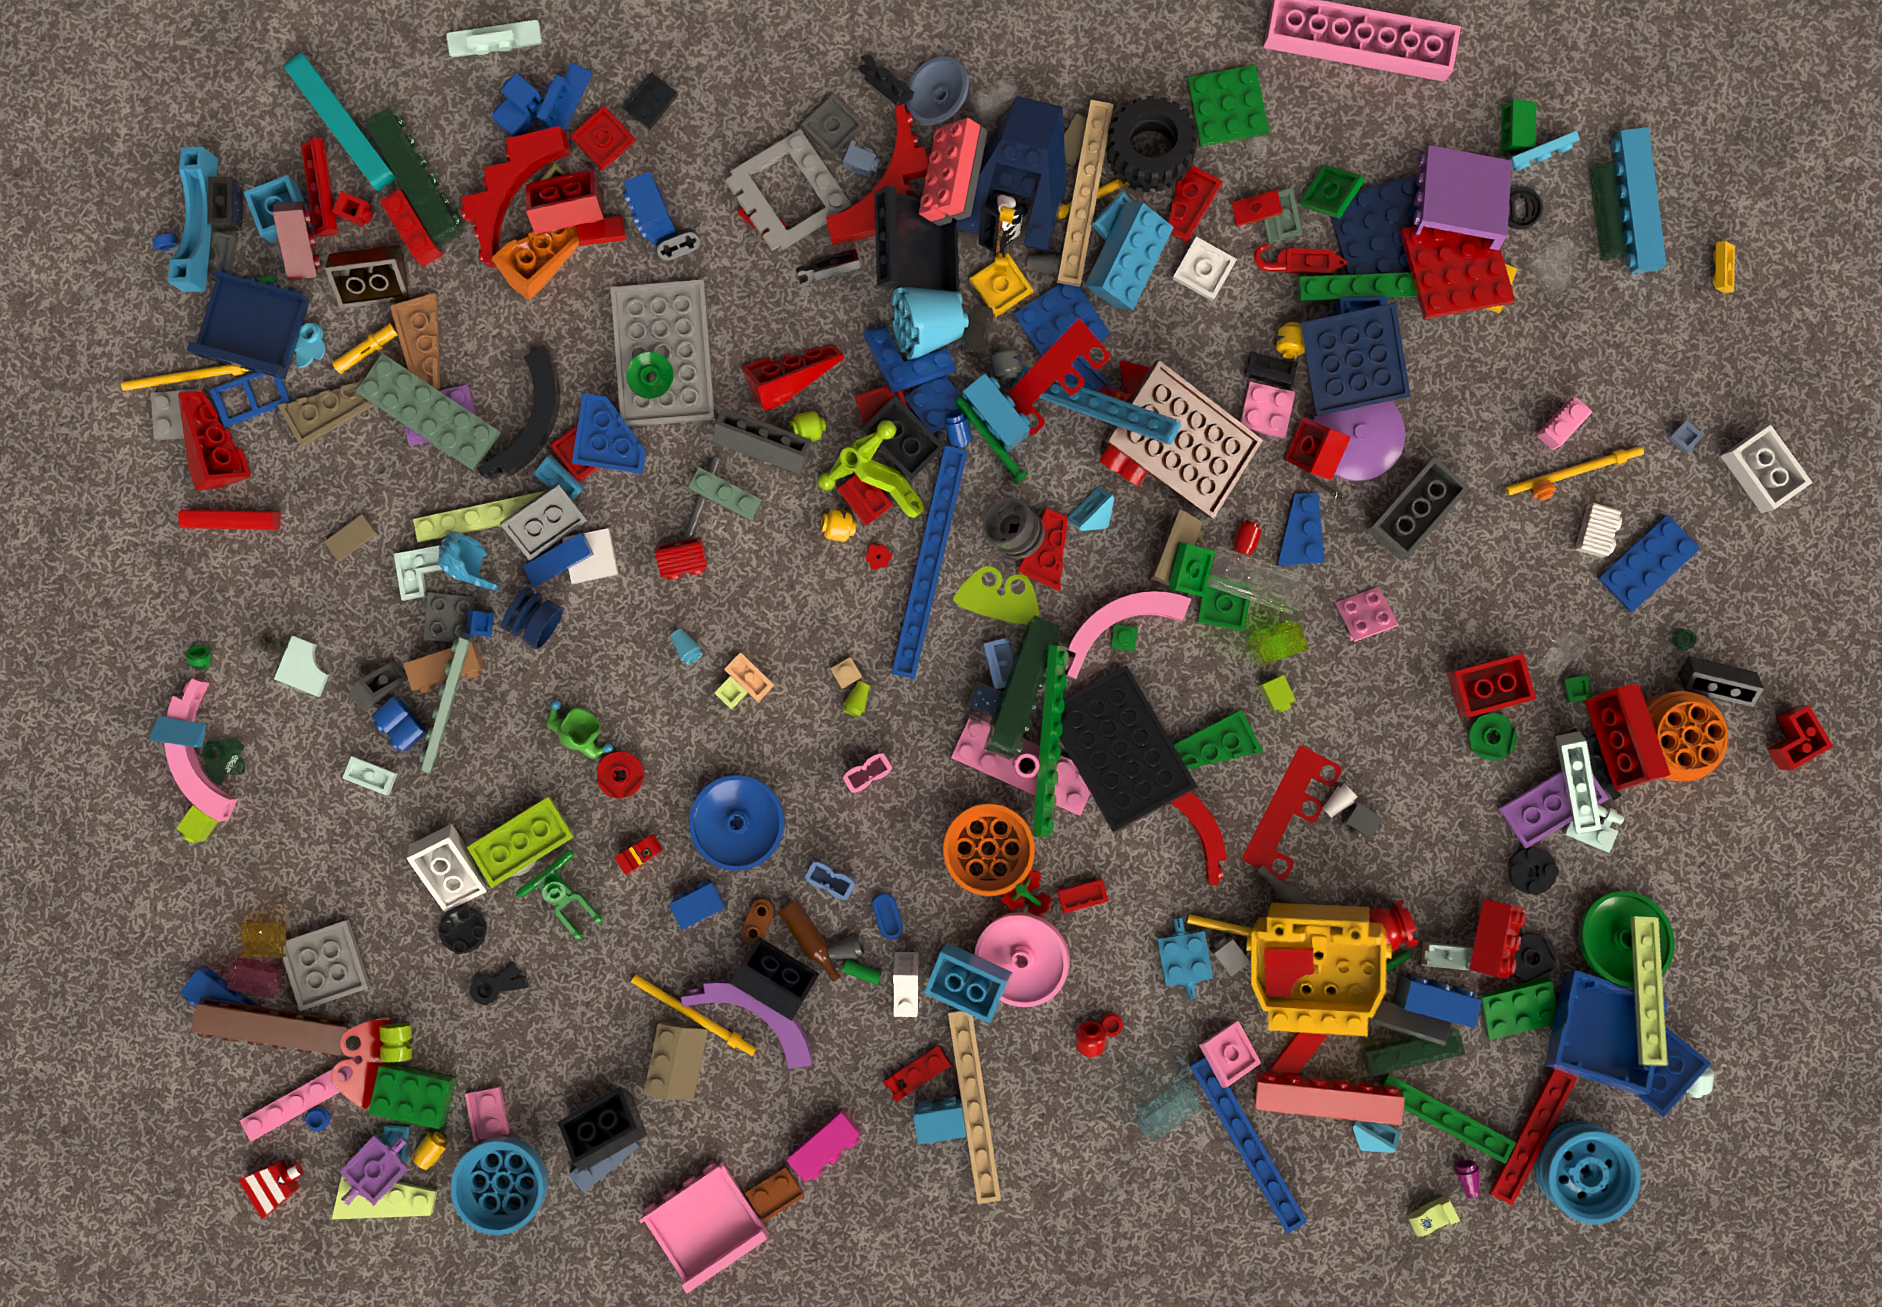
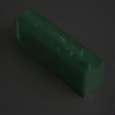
[1360,1026,1465,1076]

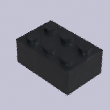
[860,395,945,480]
[730,937,819,1021]
[557,1086,648,1171]

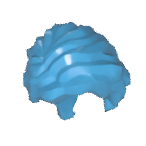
[438,531,500,591]

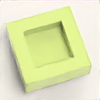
[715,676,748,709]

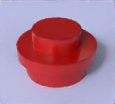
[1099,1012,1123,1037]

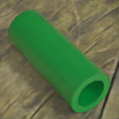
[842,959,882,985]

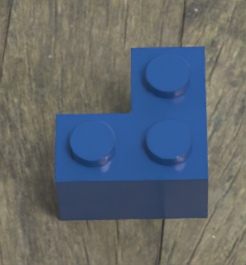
[491,73,544,137]

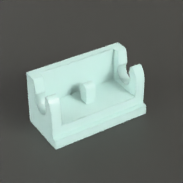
[1421,942,1473,970]

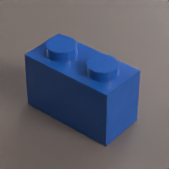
[669,880,727,930]

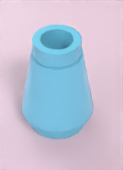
[670,629,702,665]

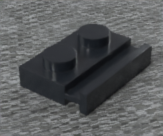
[622,72,678,131]

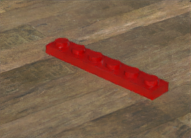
[1489,1068,1578,1206]

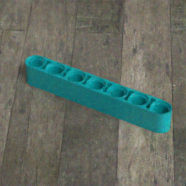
[282,52,397,192]

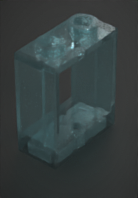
[1136,1080,1203,1141]

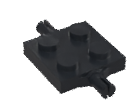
[1567,728,1622,800]

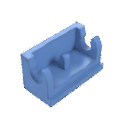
[983,638,1020,690]

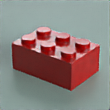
[525,169,604,234]
[1447,653,1536,718]
[1469,899,1526,978]

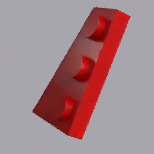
[1168,165,1223,243]
[1017,508,1068,592]

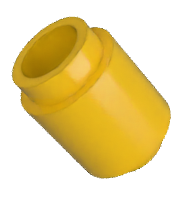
[412,1132,448,1170]

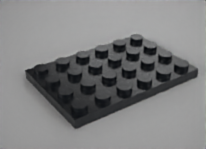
[1059,665,1198,834]

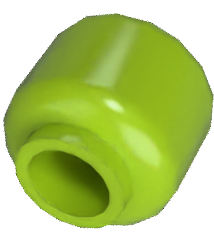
[790,411,826,441]

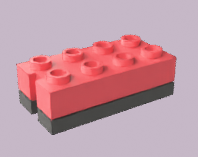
[919,117,988,226]

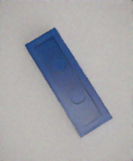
[523,533,594,587]

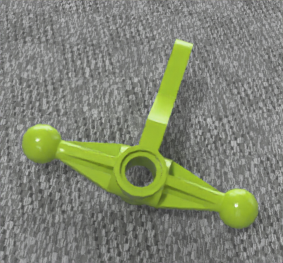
[817,420,924,518]

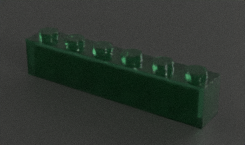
[365,108,463,247]
[983,615,1061,760]

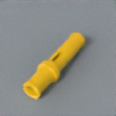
[332,323,398,374]

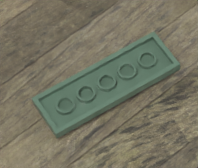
[356,353,501,471]

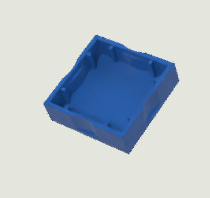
[1545,970,1668,1095]

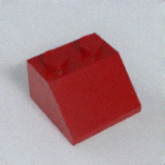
[1284,417,1351,480]

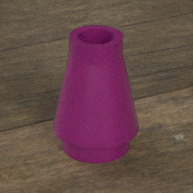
[1455,1159,1480,1198]

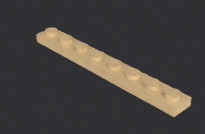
[1057,100,1114,287]
[948,1010,1001,1204]

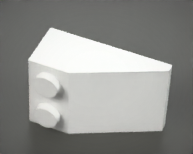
[407,824,487,912]

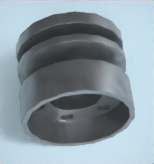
[983,497,1045,559]

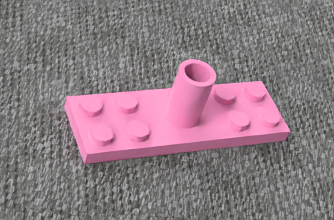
[951,715,1090,816]

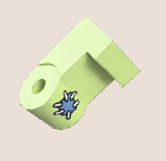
[1408,1196,1460,1236]

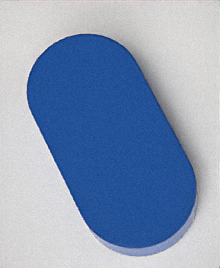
[872,893,903,940]

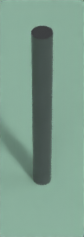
[682,456,722,541]

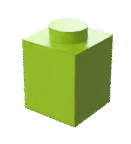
[1259,675,1296,713]
[176,805,218,843]

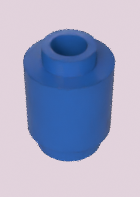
[944,411,973,448]

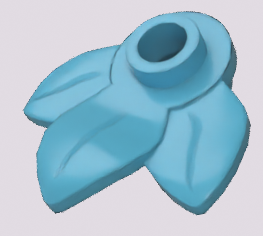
[294,323,325,368]

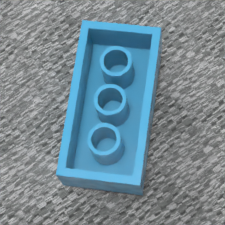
[1085,202,1173,310]

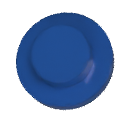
[305,1106,330,1131]

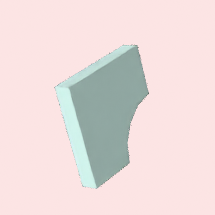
[274,636,329,697]

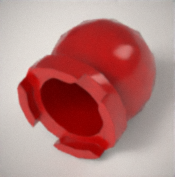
[1369,899,1418,952]

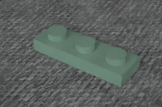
[688,467,761,521]

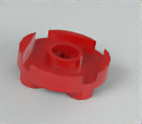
[597,751,645,799]

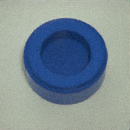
[152,234,178,251]

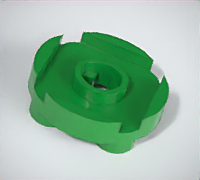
[1467,713,1517,761]

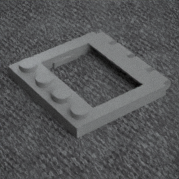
[725,129,852,251]

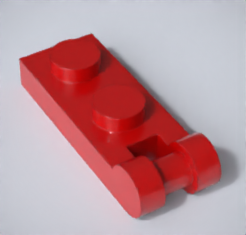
[883,1045,951,1102]

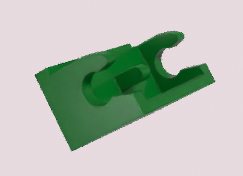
[1500,99,1537,153]

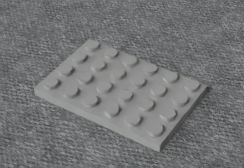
[610,279,715,427]

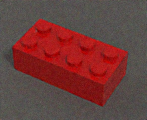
[1585,683,1671,791]

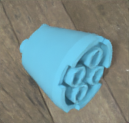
[891,287,969,359]

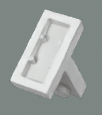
[893,952,918,1017]

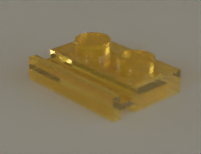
[242,922,286,958]

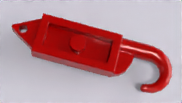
[1254,244,1348,275]

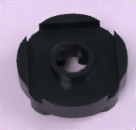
[1508,847,1559,895]
[1513,933,1557,981]

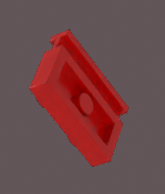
[837,474,893,526]

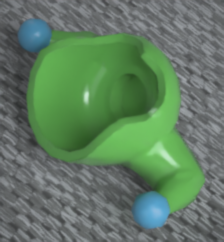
[546,700,613,759]

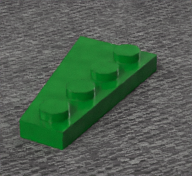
[1173,710,1263,769]

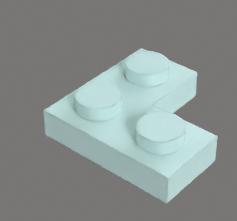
[394,545,443,601]

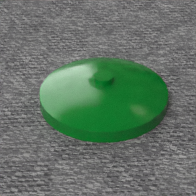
[1579,891,1675,988]

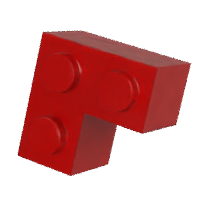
[1768,705,1834,770]

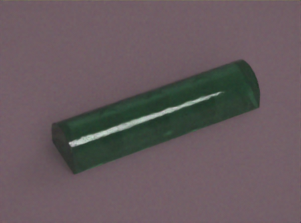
[1588,163,1626,261]

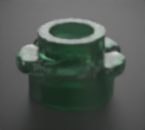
[1672,628,1696,651]

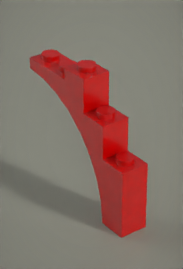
[826,104,930,246]
[461,126,571,268]

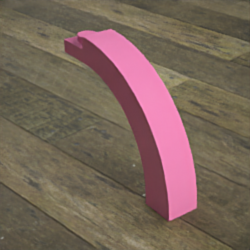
[1065,591,1191,679]
[164,678,238,822]

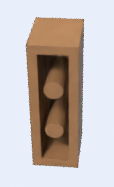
[403,641,485,694]

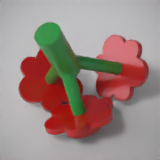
[1001,867,1052,917]

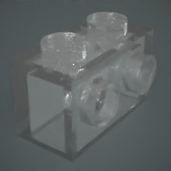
[970,78,1022,126]

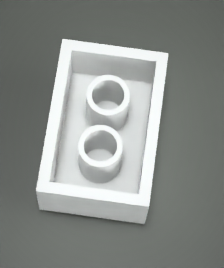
[1720,425,1813,513]

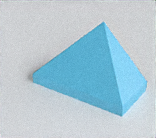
[1068,486,1114,531]
[1353,1120,1401,1153]

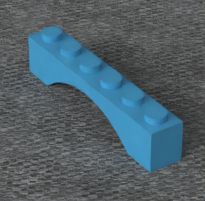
[168,147,218,292]

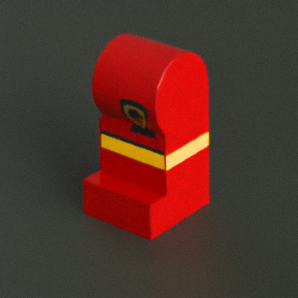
[614,834,664,876]

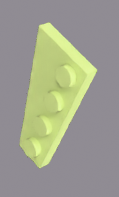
[332,1176,438,1219]

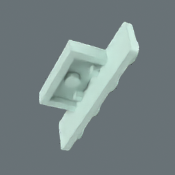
[447,20,542,57]

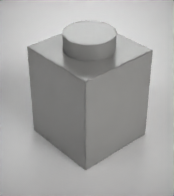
[1211,937,1250,977]

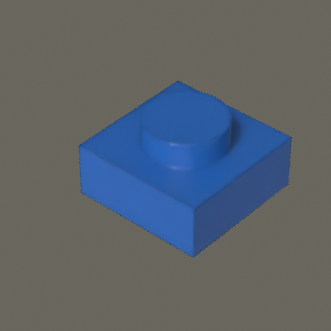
[465,610,494,637]

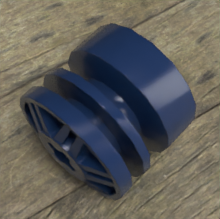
[501,587,564,650]

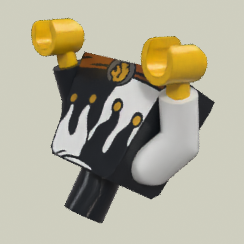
[978,195,1028,272]

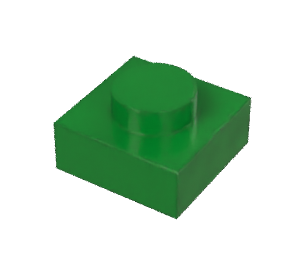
[1111,624,1138,652]
[1562,675,1592,703]

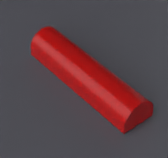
[301,138,338,237]
[178,510,281,530]

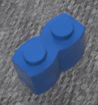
[372,696,428,751]

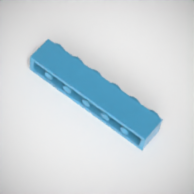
[1611,127,1667,274]

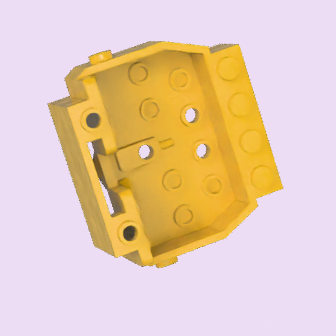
[1247,903,1391,1036]

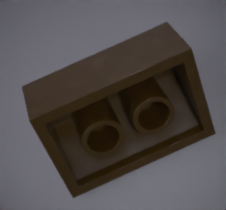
[325,245,409,309]

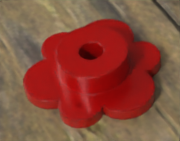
[865,544,892,570]

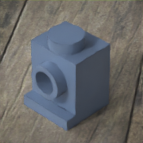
[843,140,881,178]

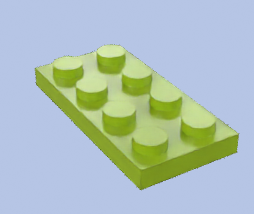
[467,797,575,888]

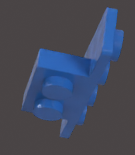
[536,63,592,132]

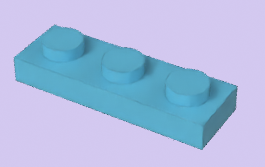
[1508,131,1580,171]

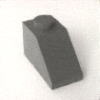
[349,660,408,712]

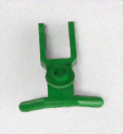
[516,850,603,941]

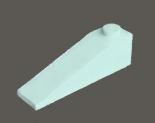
[1555,731,1601,834]

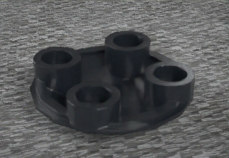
[438,906,487,954]

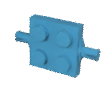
[1157,917,1213,999]

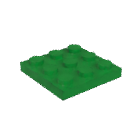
[1187,65,1269,147]

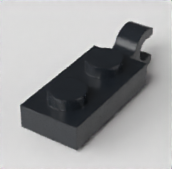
[857,54,914,106]
[796,249,861,287]

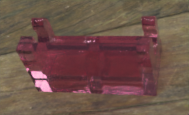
[227,957,286,999]

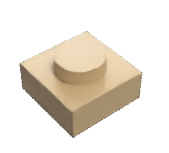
[830,657,863,689]

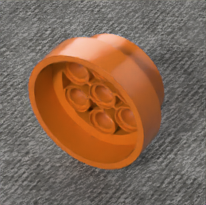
[1645,691,1728,781]
[943,803,1035,896]

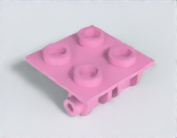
[1335,586,1399,642]

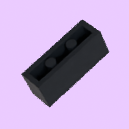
[1678,656,1764,707]

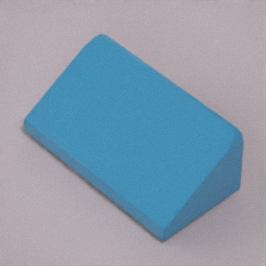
[149,716,206,747]

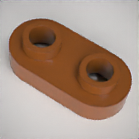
[742,898,775,945]

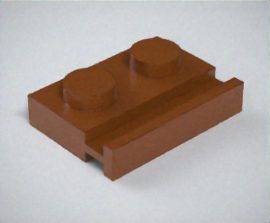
[745,1166,805,1223]

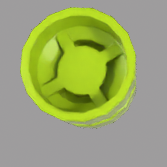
[380,1023,413,1062]

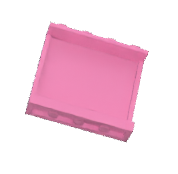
[639,1161,769,1294]

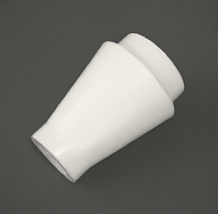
[1322,783,1358,818]

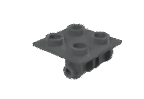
[423,592,475,642]

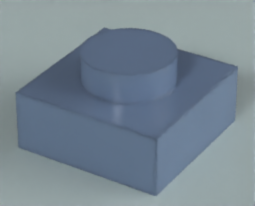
[1667,420,1704,454]

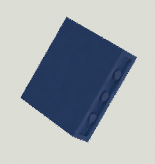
[187,269,310,380]

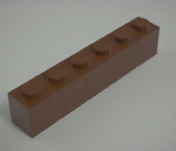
[191,997,350,1057]

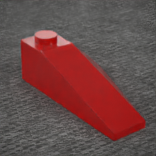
[178,391,251,491]

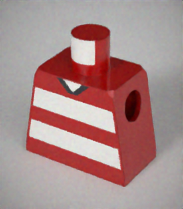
[238,1160,304,1219]

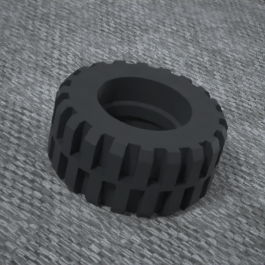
[1106,96,1198,192]

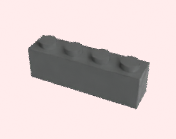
[713,408,812,475]

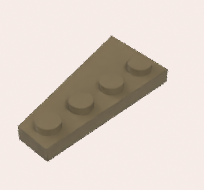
[277,380,375,447]

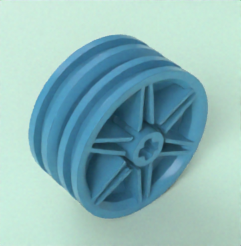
[1534,1121,1641,1224]

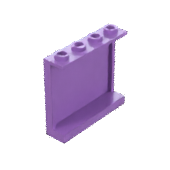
[1413,145,1512,250]

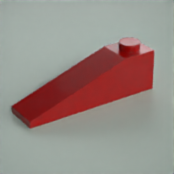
[741,345,844,411]

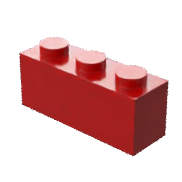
[380,189,443,267]

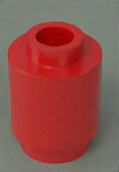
[1233,520,1262,557]

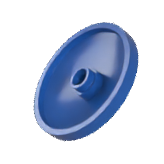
[689,775,785,871]

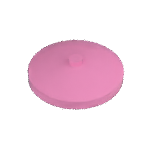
[974,912,1070,1007]

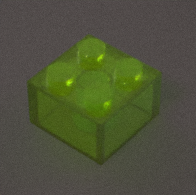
[1247,620,1309,666]

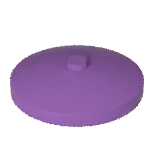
[1313,401,1405,482]

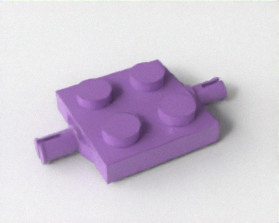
[339,1135,410,1206]

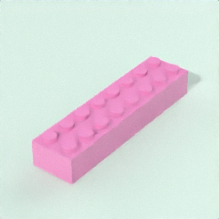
[1263,0,1461,82]

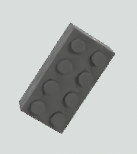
[1366,456,1470,561]

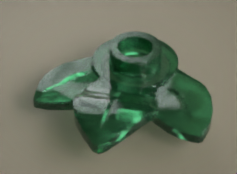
[202,739,246,785]

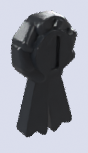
[470,963,529,1005]

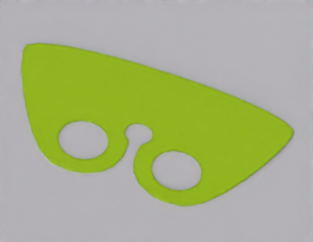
[953,566,1040,625]

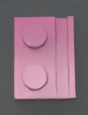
[465,1086,510,1142]

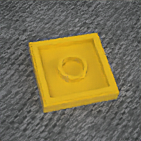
[969,253,1034,318]

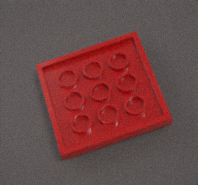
[1400,226,1515,319]

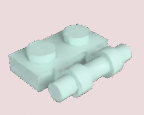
[1563,805,1624,853]

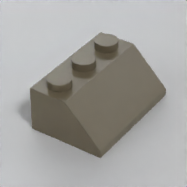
[1149,509,1204,587]
[643,1019,708,1100]

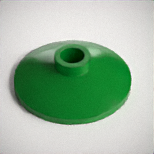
[626,352,674,399]

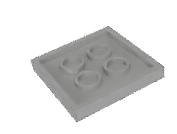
[278,920,371,1011]

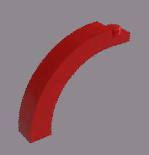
[1170,792,1227,886]

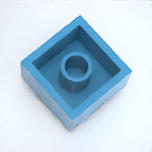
[244,175,313,243]
[913,1096,966,1145]

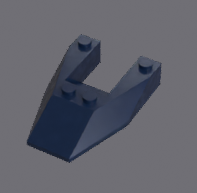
[956,96,1067,253]

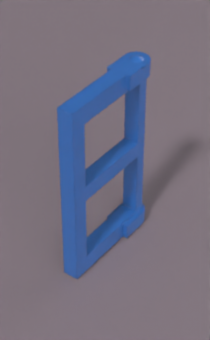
[209,372,291,428]

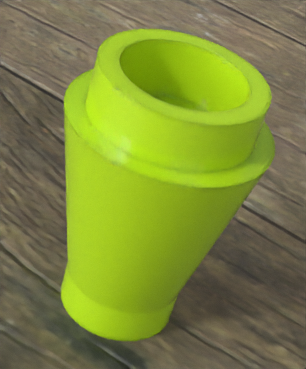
[843,681,870,718]

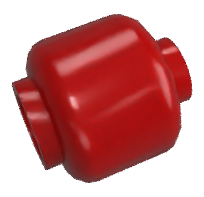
[1075,1021,1107,1057]

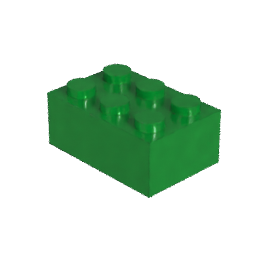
[368,1062,457,1129]

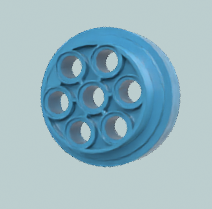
[451,1136,548,1235]

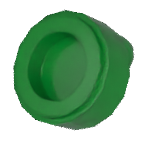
[185,645,211,669]

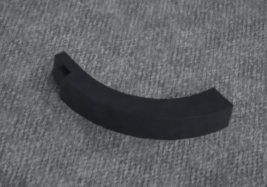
[477,346,560,480]

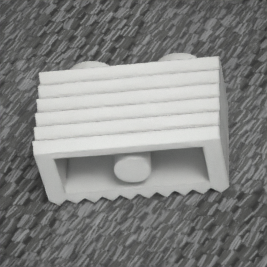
[1575,503,1622,558]

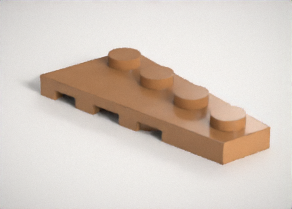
[390,293,440,390]

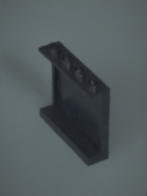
[874,186,960,292]

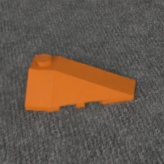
[492,226,579,301]

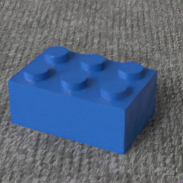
[622,171,677,245]
[1392,973,1482,1029]

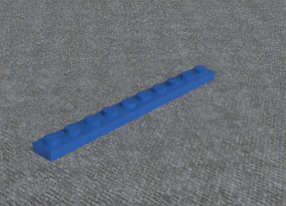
[892,446,968,679]

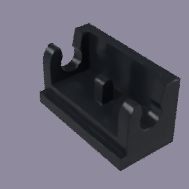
[1244,351,1298,389]

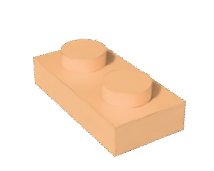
[724,652,775,702]

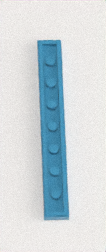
[1012,366,1182,445]

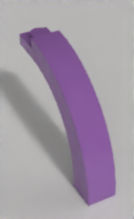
[681,980,813,1069]

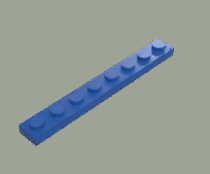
[1189,1056,1307,1234]

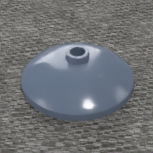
[906,56,969,125]

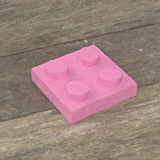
[1240,382,1295,439]
[1199,1021,1261,1088]

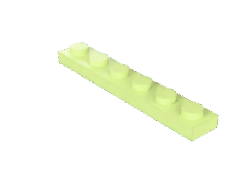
[413,491,544,543]
[1631,916,1667,1066]

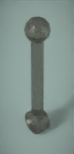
[1301,470,1343,501]

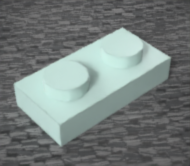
[342,756,398,795]

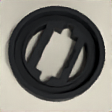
[1508,186,1543,230]

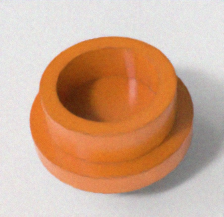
[1532,480,1556,500]

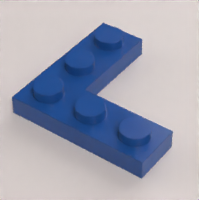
[864,325,956,393]

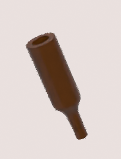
[777,899,841,982]

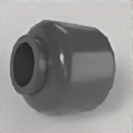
[990,345,1023,381]

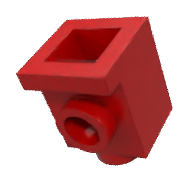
[332,191,373,228]

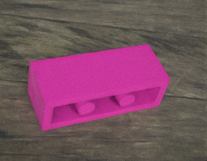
[786,1108,861,1182]

